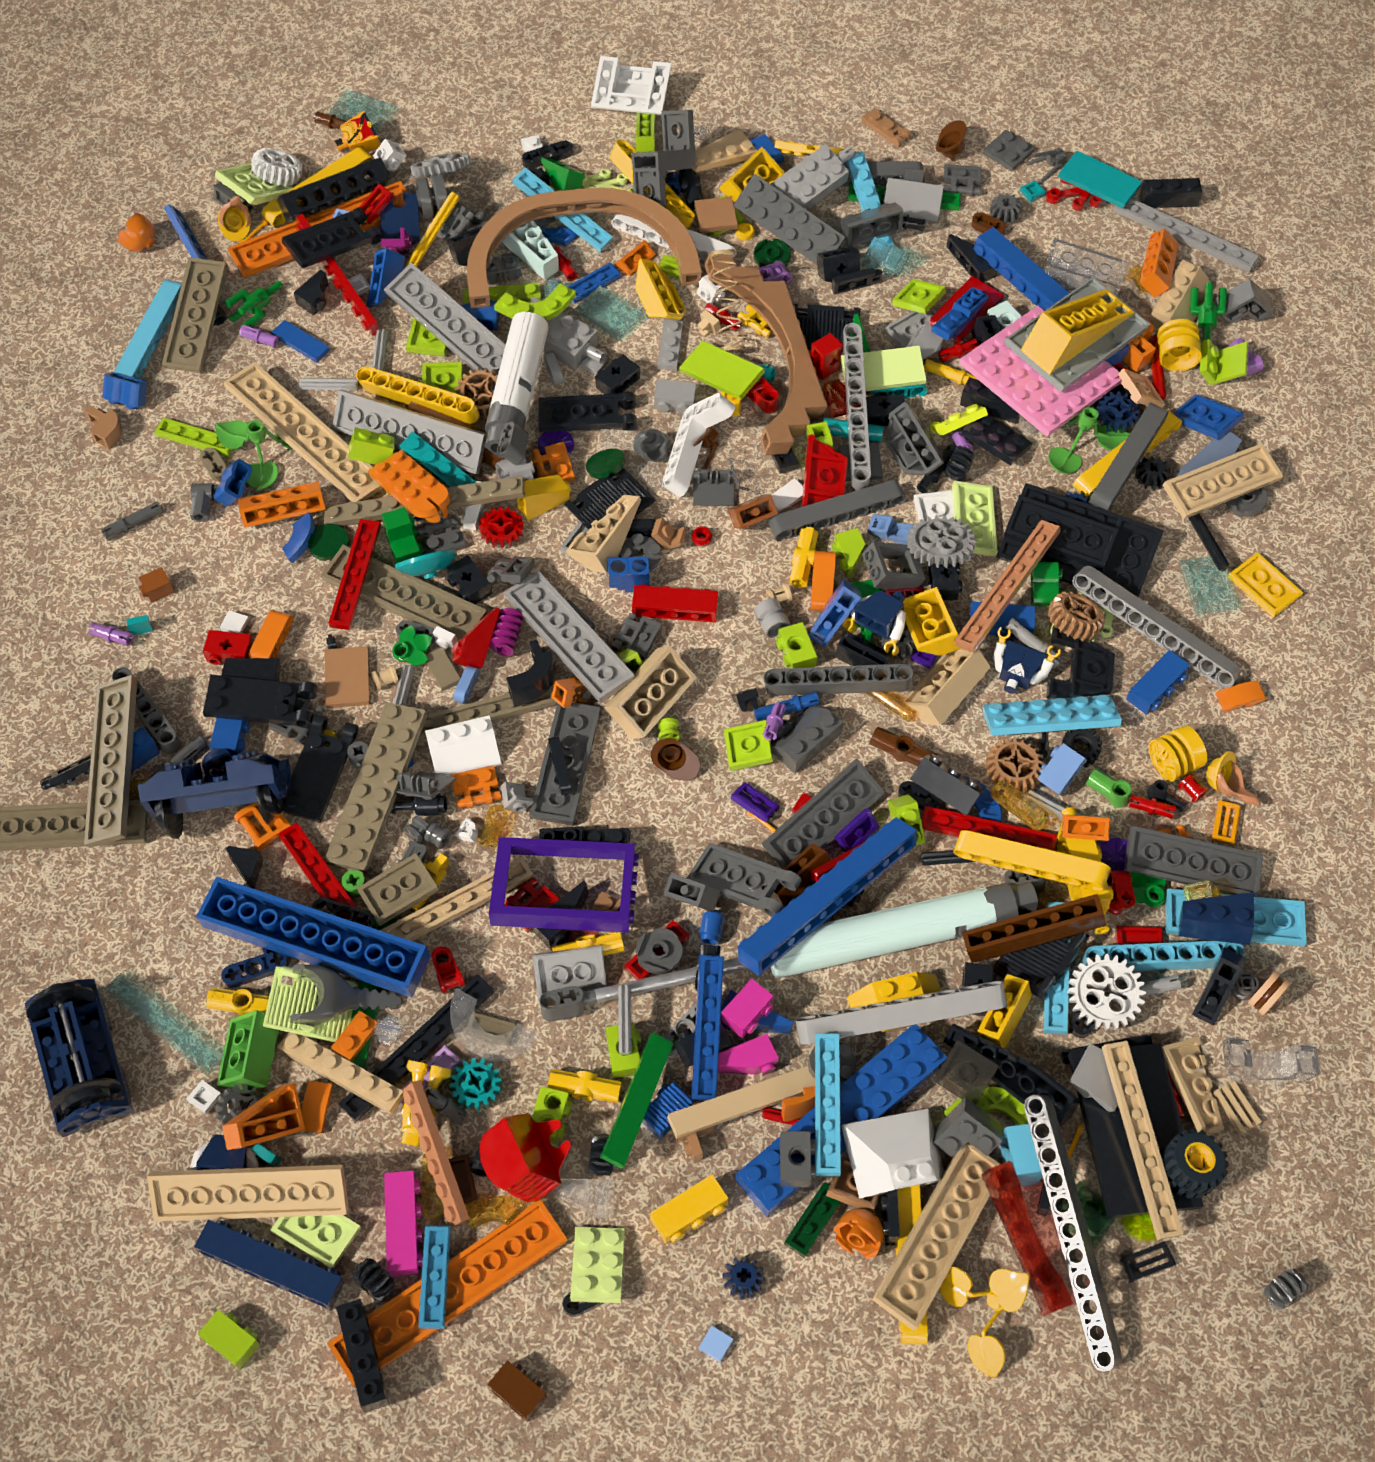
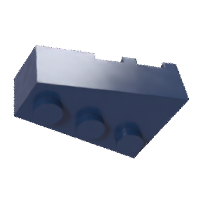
[1179,892,1254,945]

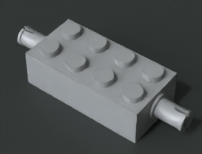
[771,144,855,210]
[511,297,606,370]

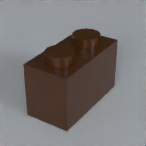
[487,1360,547,1423]

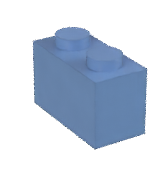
[1037,743,1087,796]

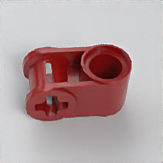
[746,376,779,414]
[1107,870,1136,915]
[431,946,465,994]

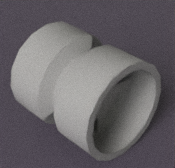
[754,598,791,638]

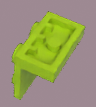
[1200,339,1249,385]

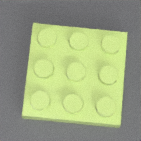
[215,163,294,205]

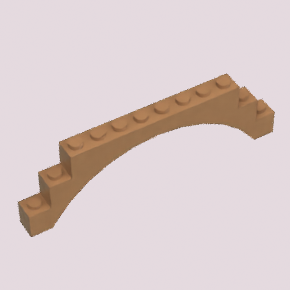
[705,253,827,455]

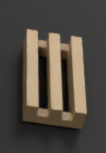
[1213,1081,1261,1135]

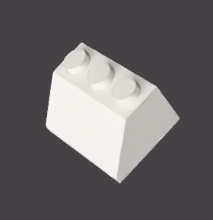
[425,716,501,776]

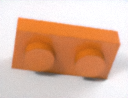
[331,1010,379,1062]

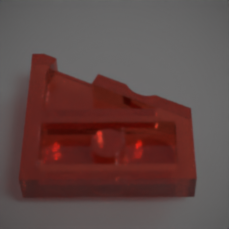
[822,379,860,418]

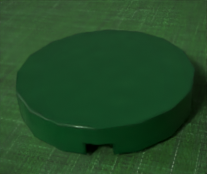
[753,238,791,267]
[585,448,626,479]
[308,523,349,561]

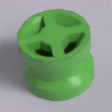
[341,870,366,897]

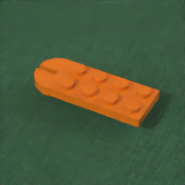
[368,450,450,523]

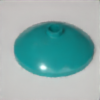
[395,549,457,580]

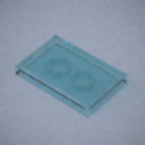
[329,89,394,133]
[575,286,644,341]
[1179,557,1238,615]

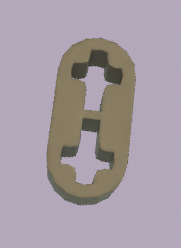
[199,448,227,481]

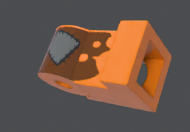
[551,678,591,708]

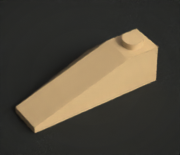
[566,495,641,573]

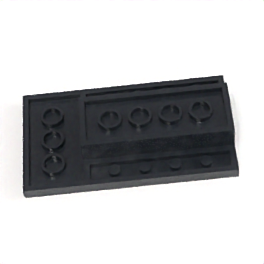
[996,483,1164,597]
[1068,1043,1204,1219]

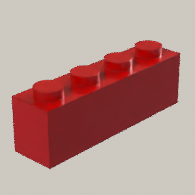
[632,584,718,623]

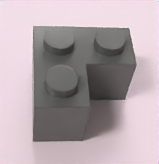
[1216,278,1274,324]
[933,1097,1003,1157]

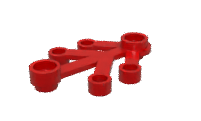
[1046,179,1102,211]

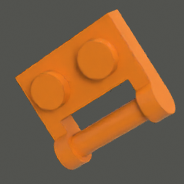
[234,802,291,851]

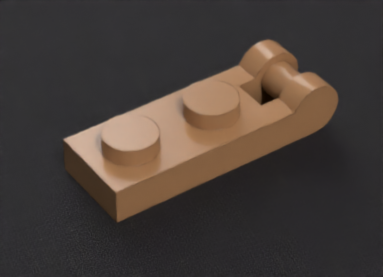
[861,108,911,147]

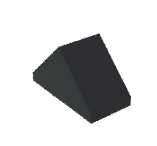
[225,846,264,889]

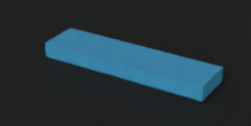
[419,1226,451,1329]

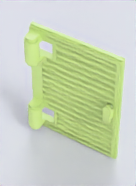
[263,966,358,1042]

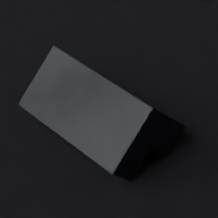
[836,632,896,680]
[221,658,281,682]

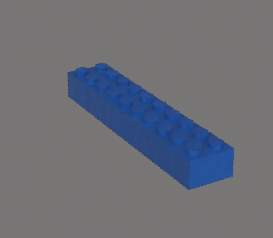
[196,877,431,998]
[735,1024,948,1217]

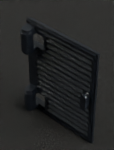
[792,303,861,352]
[564,468,656,530]
[993,907,1090,1001]

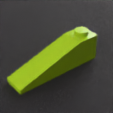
[636,113,655,152]

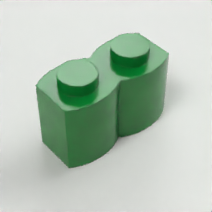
[1030,562,1063,606]

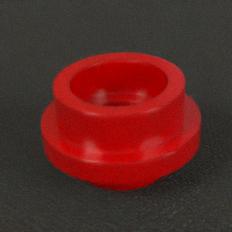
[691,526,712,546]

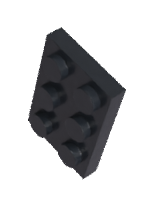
[961,415,1033,466]

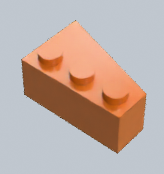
[222,1083,305,1150]

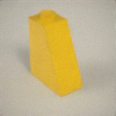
[517,474,571,521]

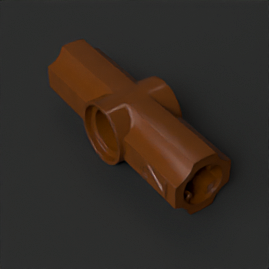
[869,727,937,767]

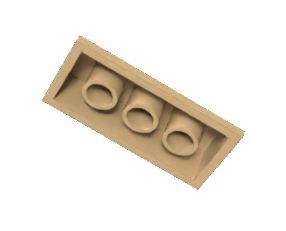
[1149,259,1210,330]
[900,648,990,725]

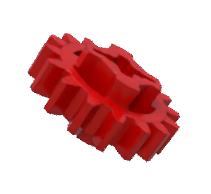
[479,506,524,548]

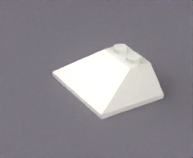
[591,56,671,115]
[841,1109,945,1199]

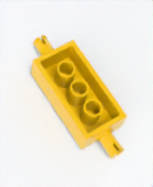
[1056,807,1113,934]

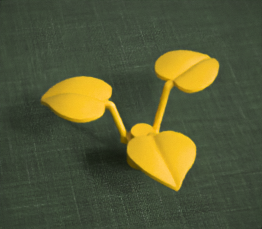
[939,1266,1030,1377]

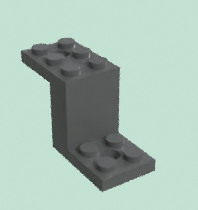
[631,109,696,208]

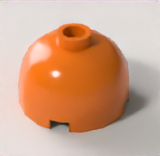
[118,213,155,252]
[834,1208,885,1259]

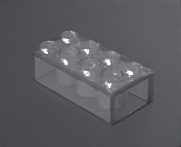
[1043,238,1127,296]

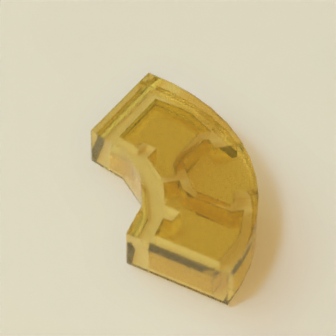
[465,1195,526,1229]

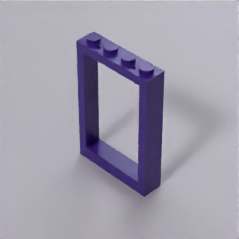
[489,837,639,933]

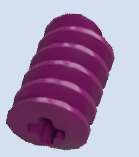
[489,608,524,657]

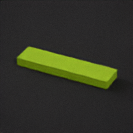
[154,417,233,457]

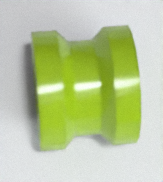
[657,718,680,741]

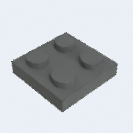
[983,130,1035,172]

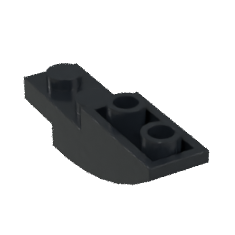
[539,826,631,843]

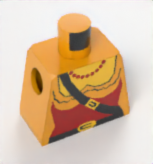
[334,111,381,152]

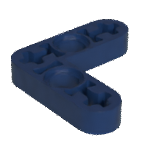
[221,947,289,988]

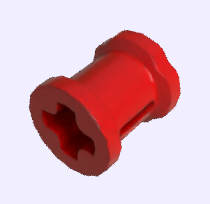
[1178,774,1208,803]

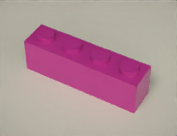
[384,1170,423,1277]

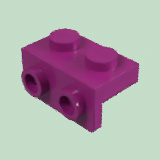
[381,227,412,254]

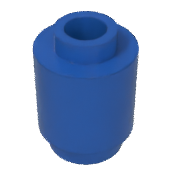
[699,909,725,945]

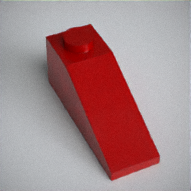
[452,607,500,668]

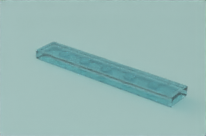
[104,973,222,1075]

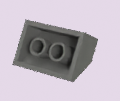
[841,202,903,247]
[770,706,843,774]

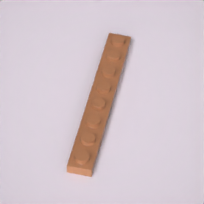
[955,520,1060,653]

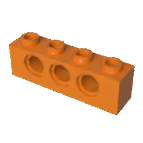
[1140,228,1179,298]
[238,481,326,528]

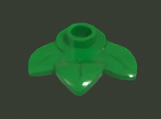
[392,625,432,666]
[1130,872,1166,908]

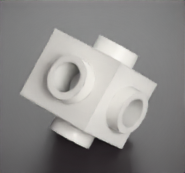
[373,138,407,172]
[697,274,726,304]

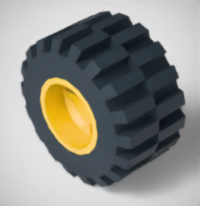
[1161,1129,1229,1199]

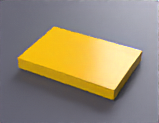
[1228,552,1303,618]

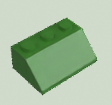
[216,1010,280,1090]

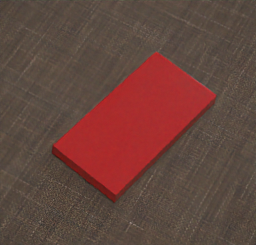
[929,276,1003,343]

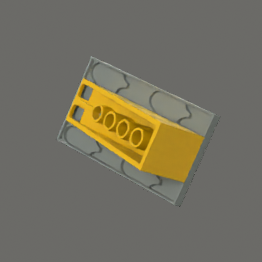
[1004,277,1150,392]

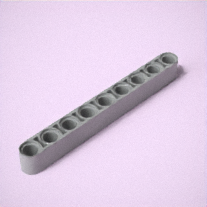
[843,323,871,490]
[1073,566,1241,688]
[795,981,1007,1044]

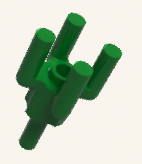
[224,281,283,327]
[1190,282,1227,341]

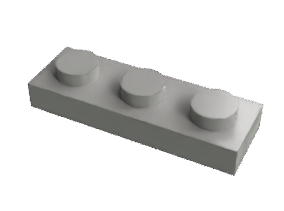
[657,320,683,371]

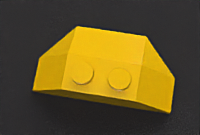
[636,259,687,320]
[847,972,941,1032]

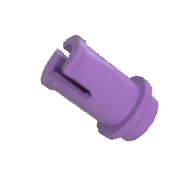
[952,431,973,451]

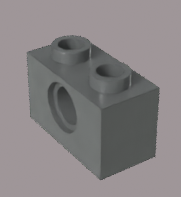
[663,873,721,912]
[780,1131,816,1187]

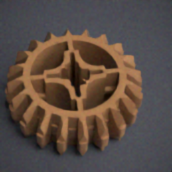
[455,367,498,421]
[1048,591,1105,641]
[985,737,1045,795]

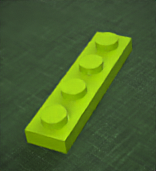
[463,283,541,304]

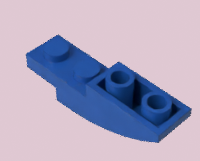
[931,287,989,341]

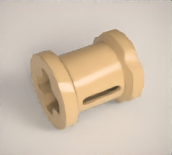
[766,584,792,603]
[372,665,399,690]

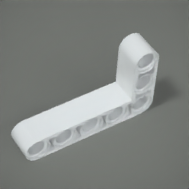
[662,393,735,497]

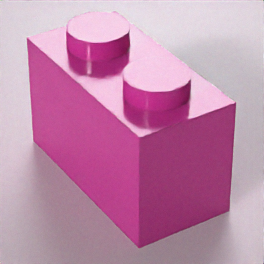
[721,978,774,1038]

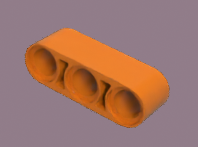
[810,551,836,611]
[248,610,293,658]

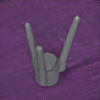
[1026,147,1066,184]

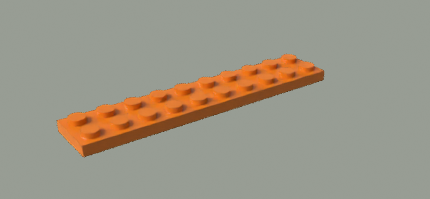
[227,181,408,279]
[327,1200,568,1388]

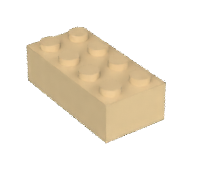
[604,646,697,739]

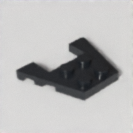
[1046,625,1115,699]

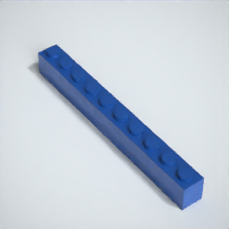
[973,227,1130,366]
[738,817,917,976]

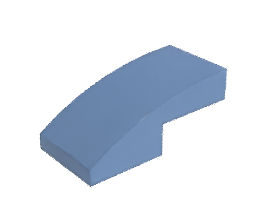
[867,514,913,545]

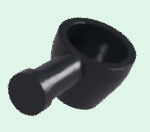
[1147,780,1188,813]

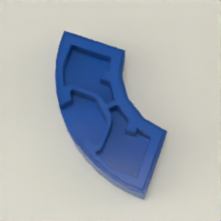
[540,226,579,247]
[282,512,315,563]
[963,776,1002,822]

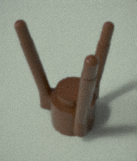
[693,427,719,470]

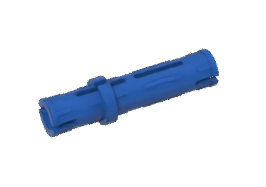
[753,691,819,722]

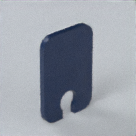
[380,193,420,245]

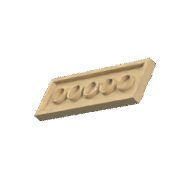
[1163,443,1283,519]

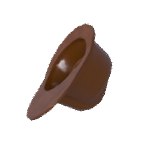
[935,120,967,161]
[651,738,700,781]

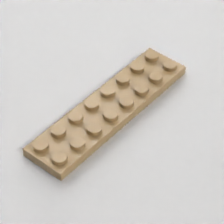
[872,1142,1005,1330]
[147,1165,349,1221]

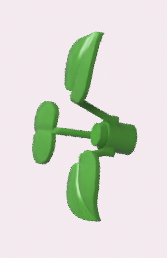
[1048,407,1130,474]
[215,420,293,490]

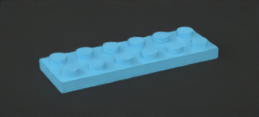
[983,695,1122,736]
[1165,889,1307,947]

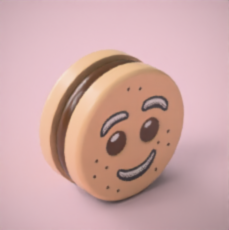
[1248,971,1291,1015]

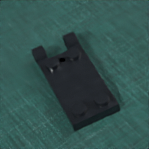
[282,207,383,269]
[538,392,637,432]
[203,674,318,728]
[282,713,359,823]

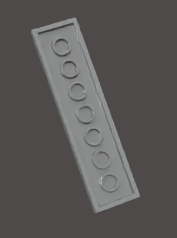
[384,263,506,389]
[332,390,487,474]
[504,571,635,703]

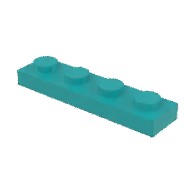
[399,431,475,487]

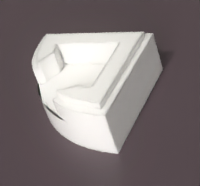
[455,817,478,842]

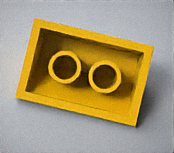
[719,147,785,203]
[902,587,961,656]

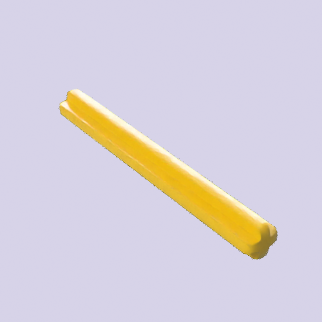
[404,192,460,269]

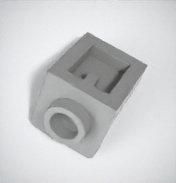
[501,782,534,813]

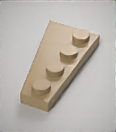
[692,128,757,172]
[1161,1036,1224,1136]

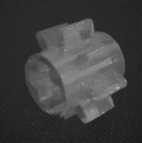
[374,1014,403,1046]

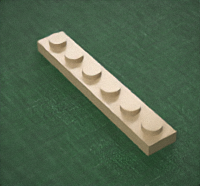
[277,1032,404,1115]

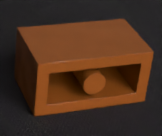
[727,494,778,529]

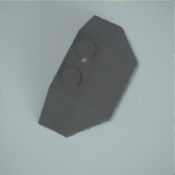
[886,401,944,475]

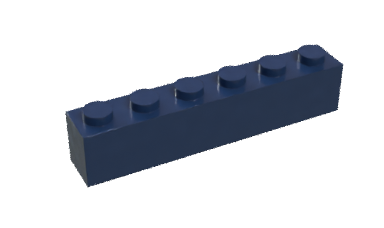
[194,1219,345,1310]

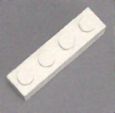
[461,481,484,530]

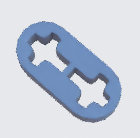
[453,665,479,704]

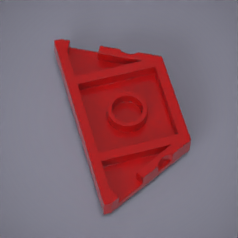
[801,434,848,507]

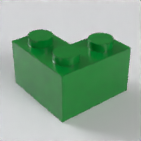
[381,507,424,564]

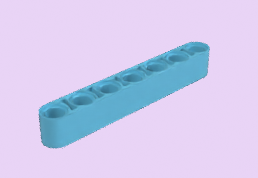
[114,279,182,379]
[1082,941,1244,974]

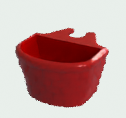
[479,1112,572,1202]

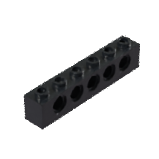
[277,157,390,221]

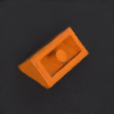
[614,240,656,276]
[1062,814,1110,841]

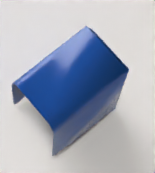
[608,556,650,593]

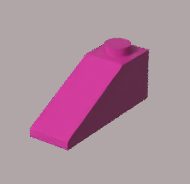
[718,1034,779,1075]

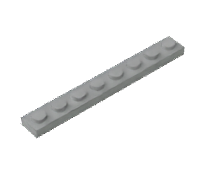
[1113,198,1259,273]

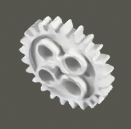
[1067,954,1146,1031]

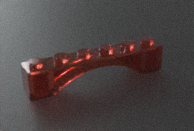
[981,1161,1074,1317]

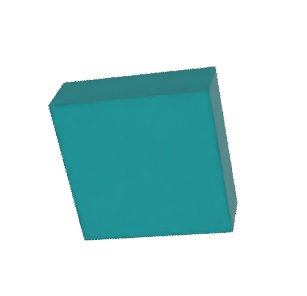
[1020,180,1046,203]
[126,615,153,635]
[252,1143,282,1166]

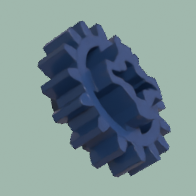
[1096,391,1140,433]

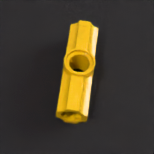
[789,527,819,588]
[552,932,624,956]
[206,987,269,1016]
[548,1069,622,1104]

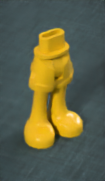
[401,1060,452,1147]

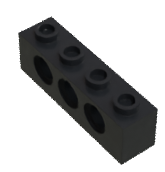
[336,1298,390,1413]

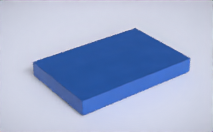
[1173,394,1244,440]

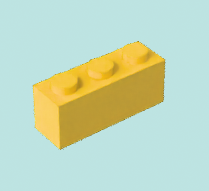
[978,974,1032,1048]
[650,1174,728,1244]

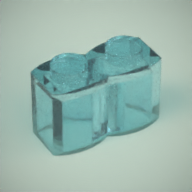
[864,237,910,277]

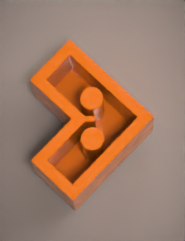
[1123,315,1156,372]

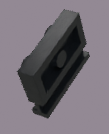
[880,1190,900,1246]

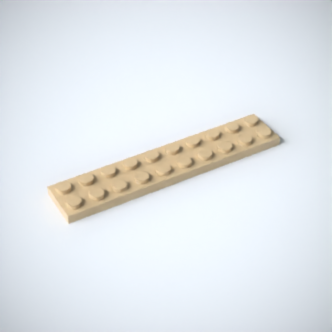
[224,362,383,502]

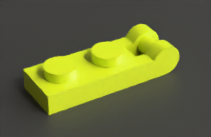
[929,404,988,435]

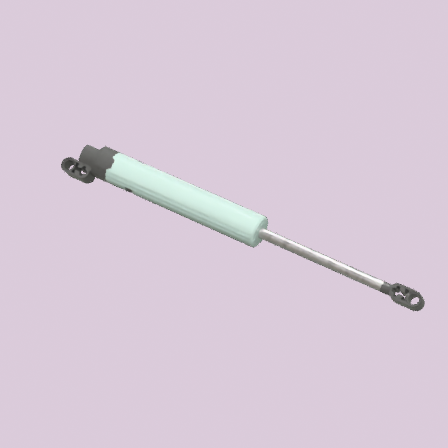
[539,870,1046,1022]

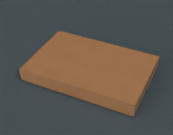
[325,646,370,708]

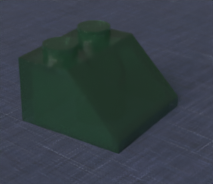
[1053,1180,1116,1249]

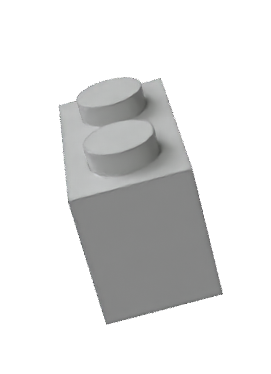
[654,379,696,414]

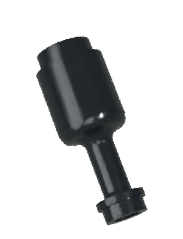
[390,793,448,816]

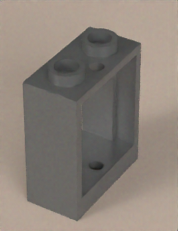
[862,541,926,589]

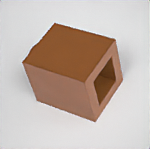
[139,567,174,603]

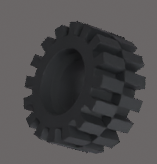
[1061,729,1102,768]

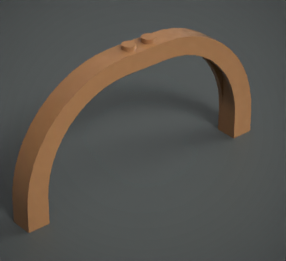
[467,188,702,309]

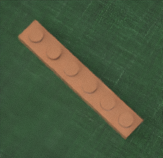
[403,1080,469,1228]

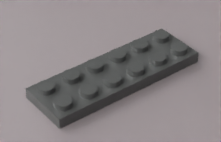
[733,173,846,265]
[530,703,601,826]
[761,759,885,869]
[1124,826,1263,897]

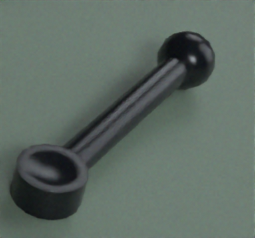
[1039,732,1048,758]

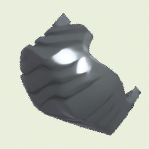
[633,428,669,462]

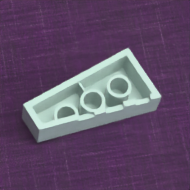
[501,221,559,280]

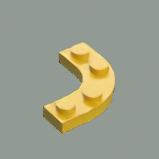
[775,140,851,156]

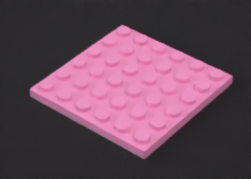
[959,306,1122,437]

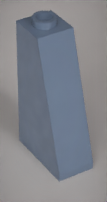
[1177,431,1242,477]

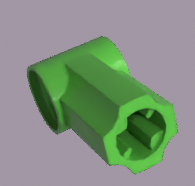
[1086,768,1131,808]

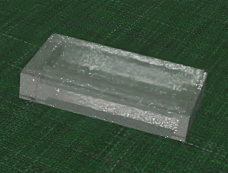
[600,429,641,451]

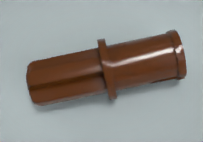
[314,111,347,130]

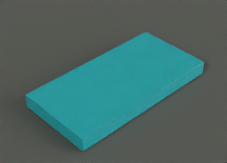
[1058,150,1142,209]

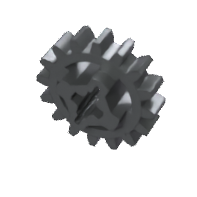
[215,1084,264,1128]

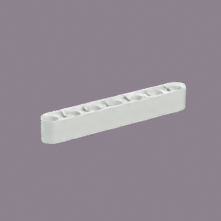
[612,214,737,263]

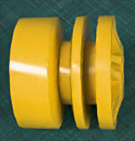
[1157,319,1202,371]
[1149,725,1207,782]

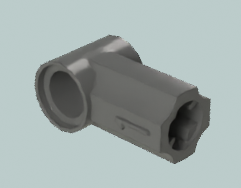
[190,483,215,522]

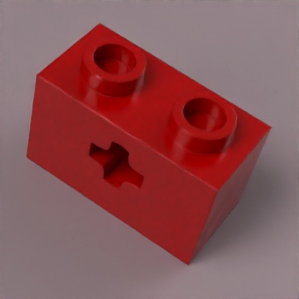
[811,333,843,381]
[203,630,253,665]

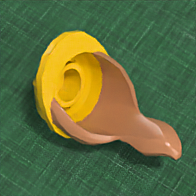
[218,196,251,241]
[1206,751,1261,807]

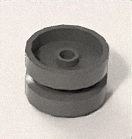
[415,173,447,219]

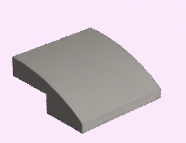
[1069,1044,1118,1112]

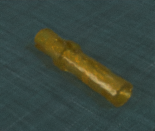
[858,677,916,722]

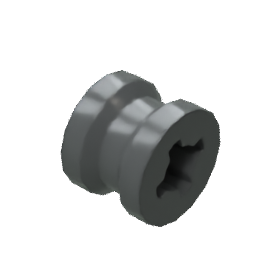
[347,741,368,768]
[403,815,430,843]
[424,821,452,849]

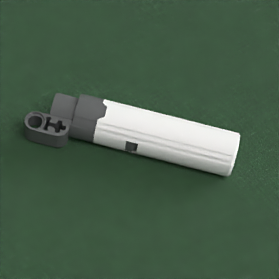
[484,312,549,465]

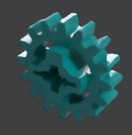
[449,1058,502,1111]

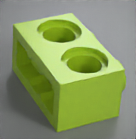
[532,1086,572,1145]

